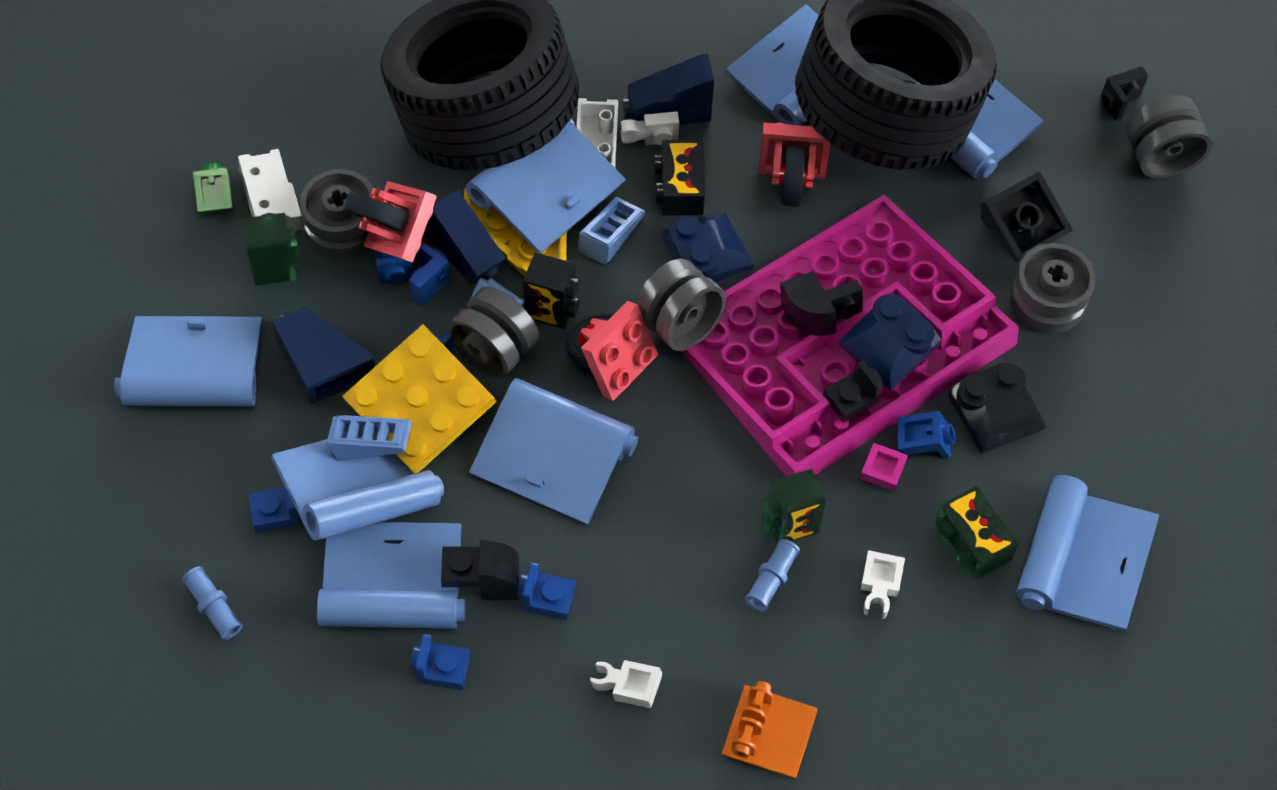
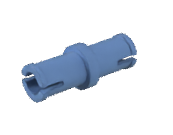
[745,539,800,612]
[182,566,243,640]

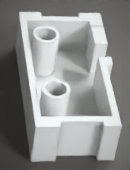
[577,98,618,167]
[238,149,302,238]

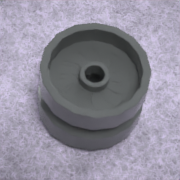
[1125,95,1213,178]
[300,169,373,259]
[1010,243,1096,334]
[635,258,726,351]
[447,287,539,378]

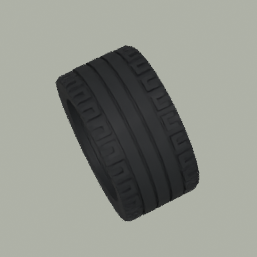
[380,0,580,170]
[795,0,997,170]

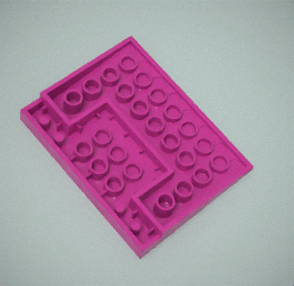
[681,195,1019,488]

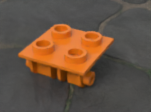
[721,681,818,779]

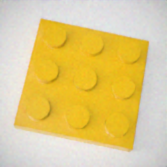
[342,324,496,474]

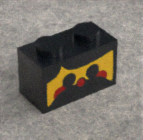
[655,140,705,216]
[523,252,580,329]

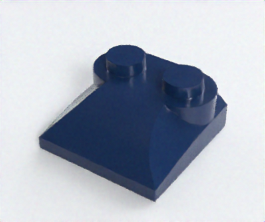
[663,212,754,282]
[839,294,941,392]

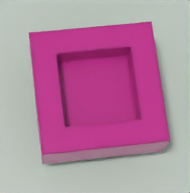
[860,443,908,492]

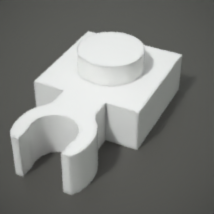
[620,111,679,145]
[860,550,905,619]
[590,660,663,708]

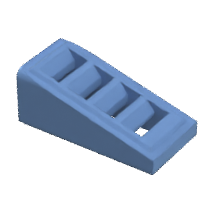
[578,197,645,265]
[327,415,412,460]

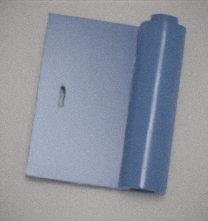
[725,4,875,126]
[904,79,1044,179]
[466,118,626,254]
[114,316,263,407]
[469,378,638,525]
[271,435,444,540]
[1016,475,1159,632]
[317,522,465,629]

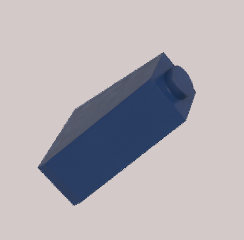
[622,54,714,125]
[424,189,506,284]
[272,307,375,405]

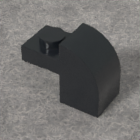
[780,271,863,336]
[441,540,520,600]

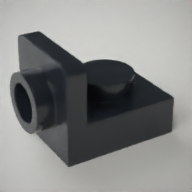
[1100,66,1148,121]
[823,360,883,423]

